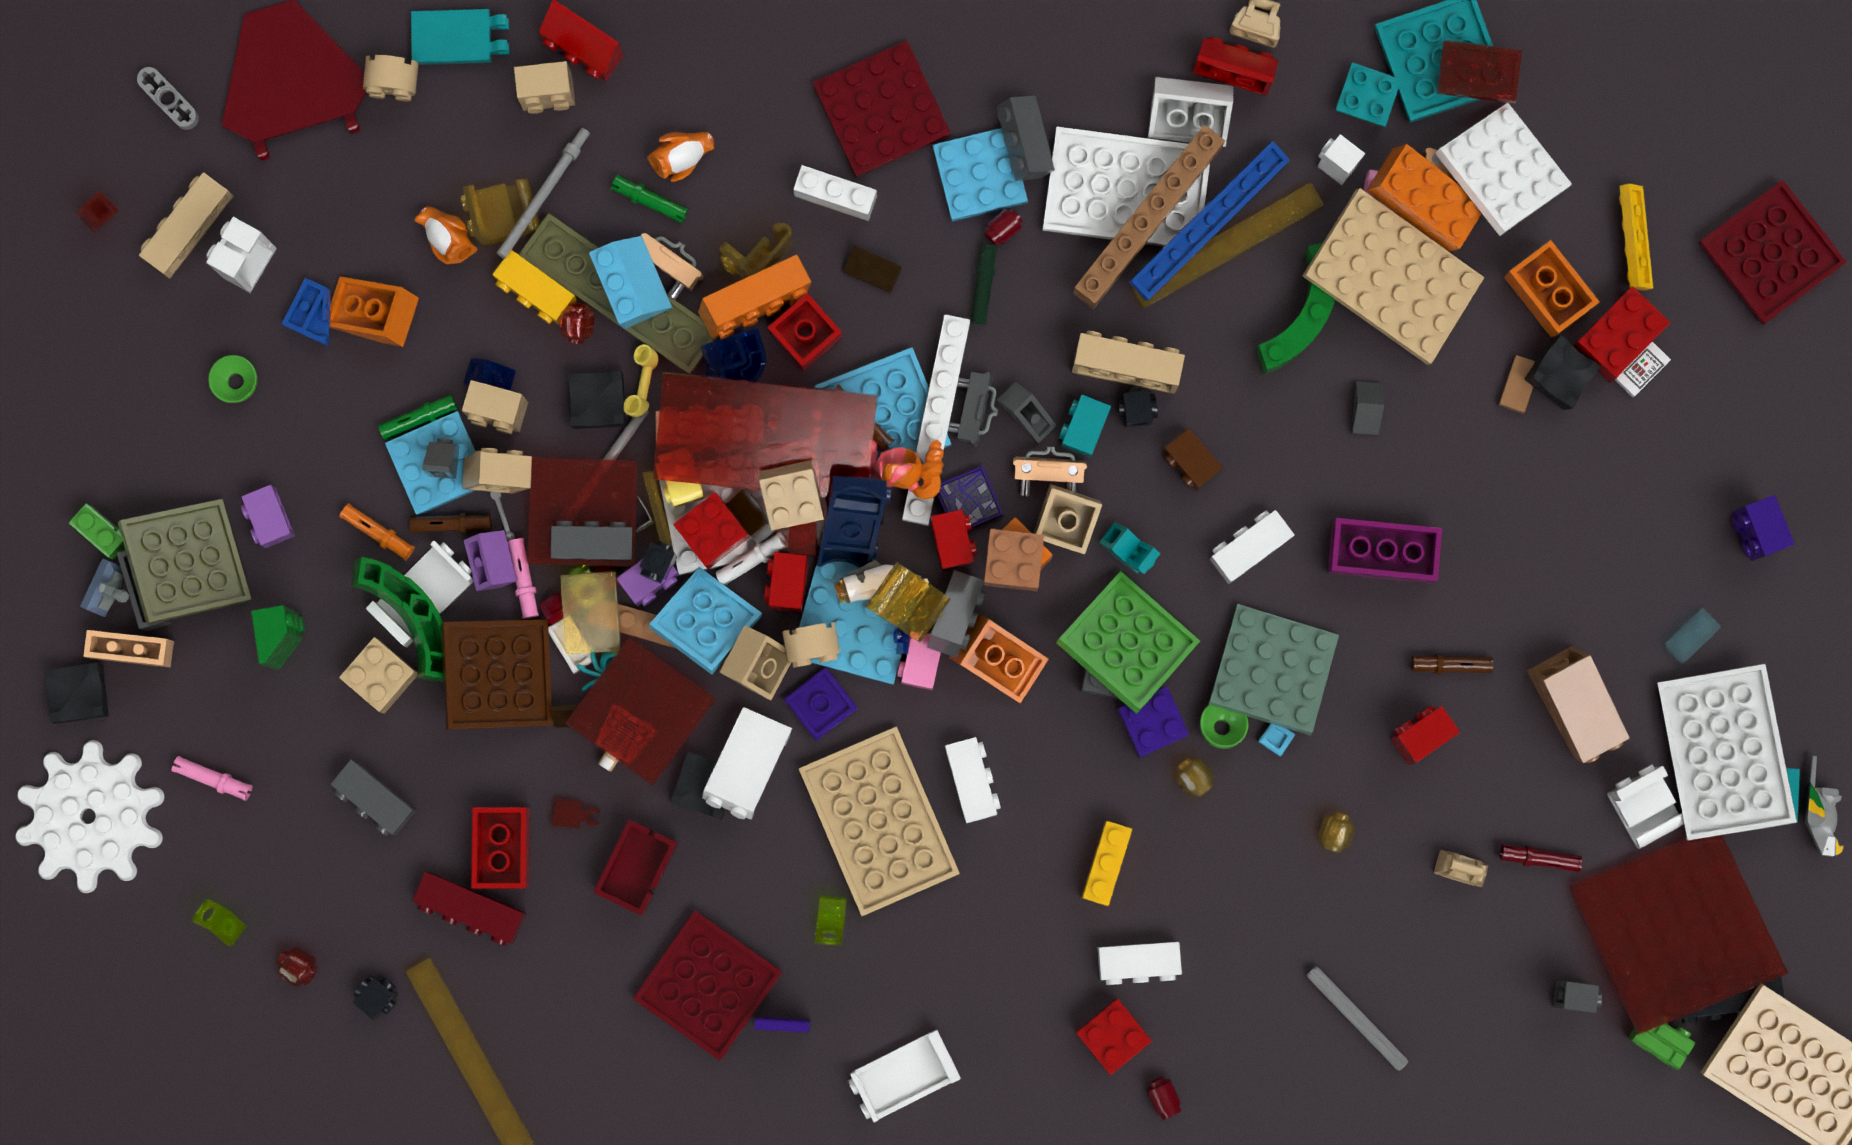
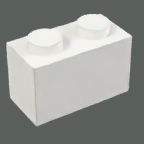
[1317,134,1365,185]

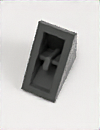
[1352,381,1384,436]

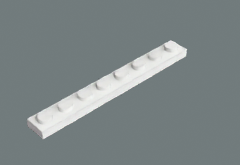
[902,315,970,526]

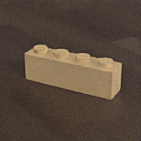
[139,172,234,279]

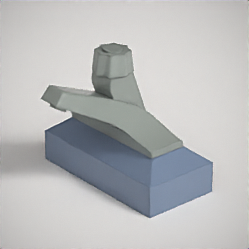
[80,558,129,617]

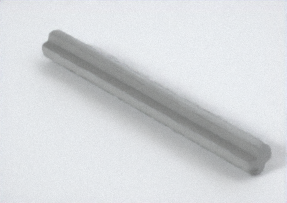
[1307,966,1408,1071]

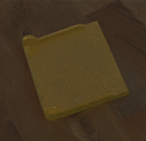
[560,571,621,654]

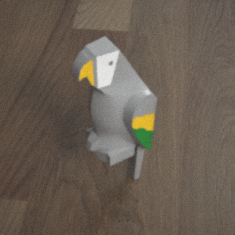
[1804,756,1844,857]

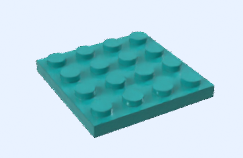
[1374,0,1508,123]

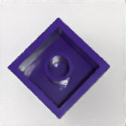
[1732,495,1795,561]
[1117,687,1189,758]

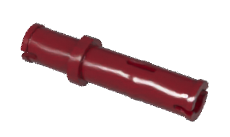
[1499,844,1582,873]

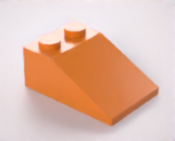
[330,276,419,347]
[948,614,1049,704]

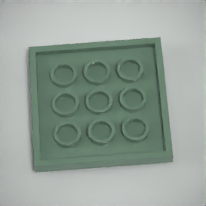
[1209,604,1339,736]

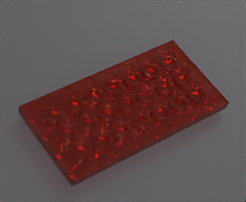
[653,372,878,497]

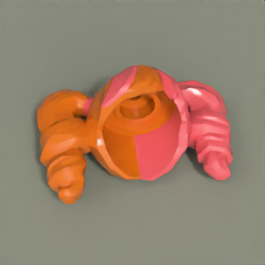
[854,439,944,500]

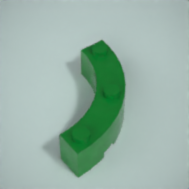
[1256,242,1335,375]
[351,557,444,682]

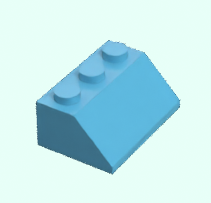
[589,236,672,329]

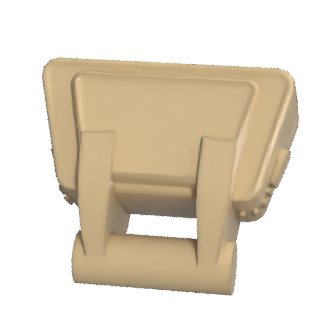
[1229,0,1280,48]
[1434,850,1489,887]

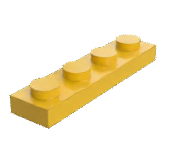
[1619,184,1653,291]

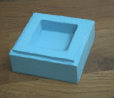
[1258,723,1295,757]

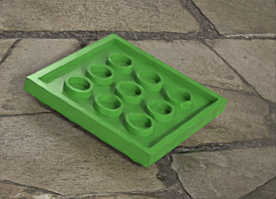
[1056,571,1200,714]

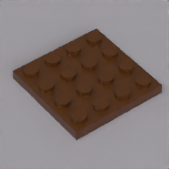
[441,620,553,730]

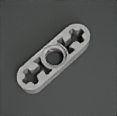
[137,67,199,130]

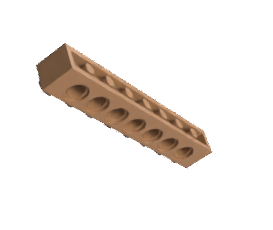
[1073,124,1225,310]

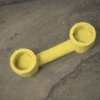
[624,344,658,417]

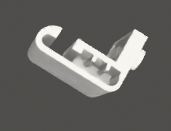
[1607,764,1684,849]

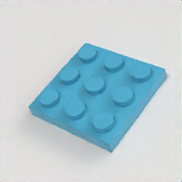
[933,128,1028,222]
[385,411,476,516]
[649,567,762,674]

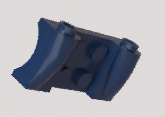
[817,476,891,568]

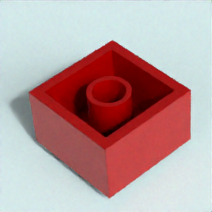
[768,293,843,372]
[673,492,750,569]
[930,510,978,570]
[764,552,808,613]
[1390,705,1460,765]
[1075,998,1152,1076]

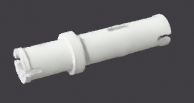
[716,532,789,586]

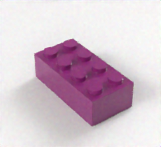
[1328,518,1442,584]

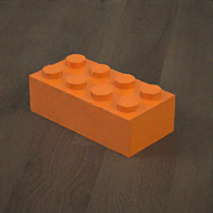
[1366,144,1482,252]
[698,254,811,340]

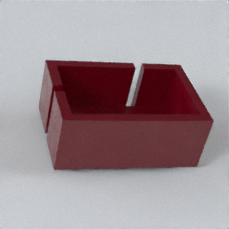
[593,820,679,916]

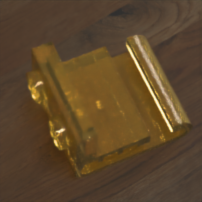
[461,179,540,246]
[718,223,794,279]
[866,562,951,642]

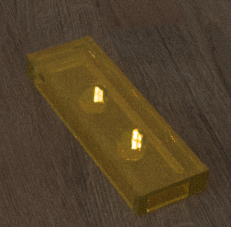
[642,471,673,550]

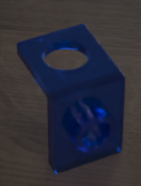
[464,358,516,391]
[893,617,935,655]

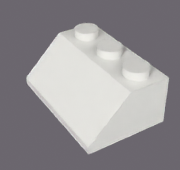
[1148,77,1233,147]

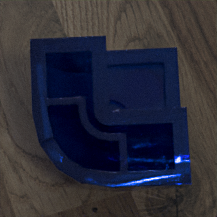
[700,328,767,395]

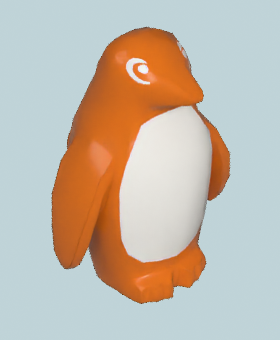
[647,132,715,182]
[414,206,477,265]

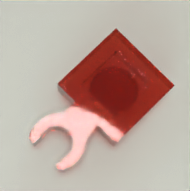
[552,799,601,829]

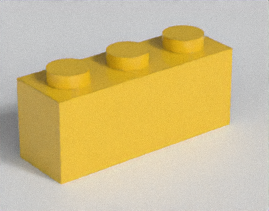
[492,250,577,325]
[1081,821,1132,906]

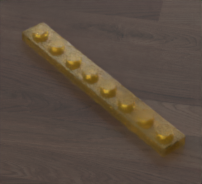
[1130,183,1324,309]
[406,958,535,1145]

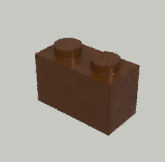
[1163,428,1223,491]

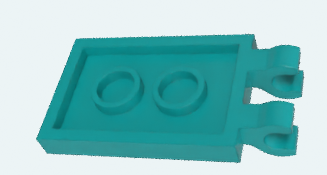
[411,9,509,65]

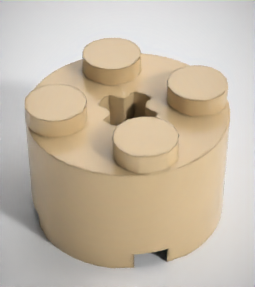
[363,55,419,101]
[782,622,841,668]

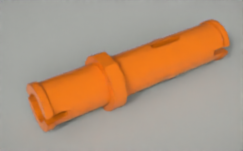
[339,503,415,561]

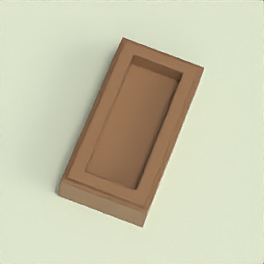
[1498,355,1535,414]

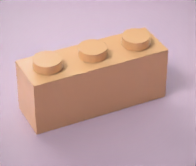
[83,630,174,668]

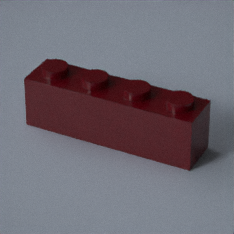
[412,872,527,946]

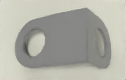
[635,496,654,533]

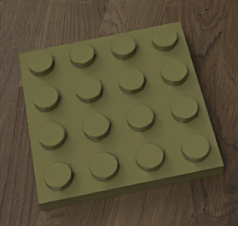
[118,499,251,625]

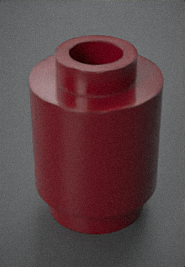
[983,209,1022,247]
[1146,1077,1182,1119]

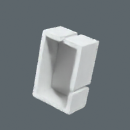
[206,217,277,293]

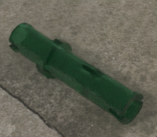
[970,244,998,325]

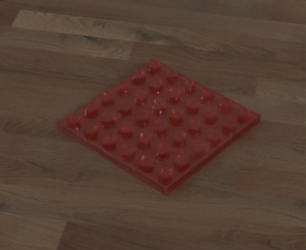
[1570,835,1788,1035]

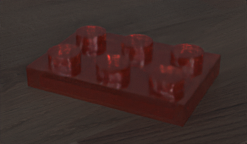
[1437,40,1522,104]

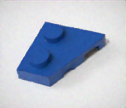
[282,278,331,347]

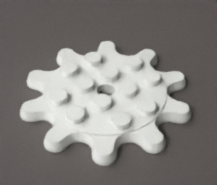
[15,740,165,893]

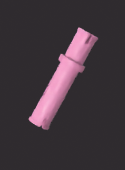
[507,538,539,619]
[172,756,253,801]

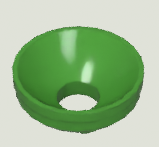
[208,355,258,403]
[1200,705,1248,749]

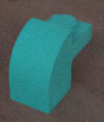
[1099,522,1160,574]

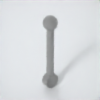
[490,492,515,541]

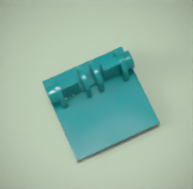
[1336,62,1402,127]

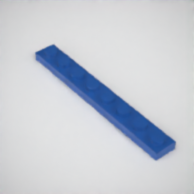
[1128,141,1290,301]

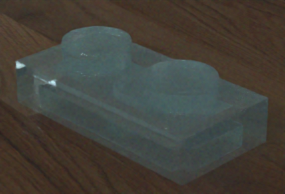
[1663,608,1721,664]

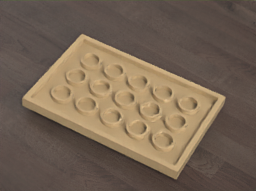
[1302,188,1484,365]
[799,726,960,916]
[1700,983,1852,1145]

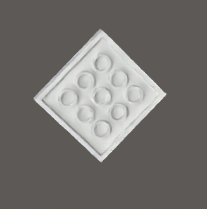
[1435,103,1572,236]

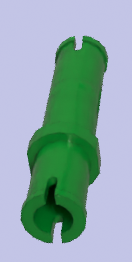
[611,175,689,224]
[378,394,458,440]

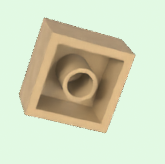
[514,61,575,114]
[462,380,528,434]
[462,448,532,494]
[759,460,824,531]
[1033,484,1102,554]
[720,625,791,700]
[339,637,418,714]

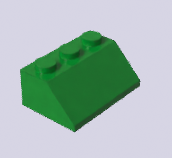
[251,605,305,670]

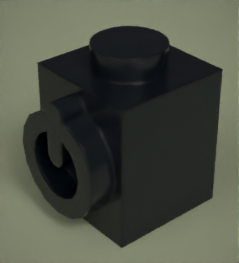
[1118,387,1158,428]
[639,541,677,584]
[353,975,398,1020]

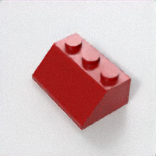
[539,0,623,81]
[1192,37,1279,96]

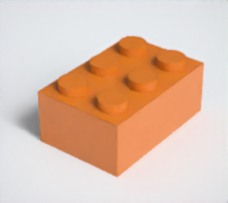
[1504,240,1600,338]

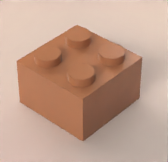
[984,529,1044,591]

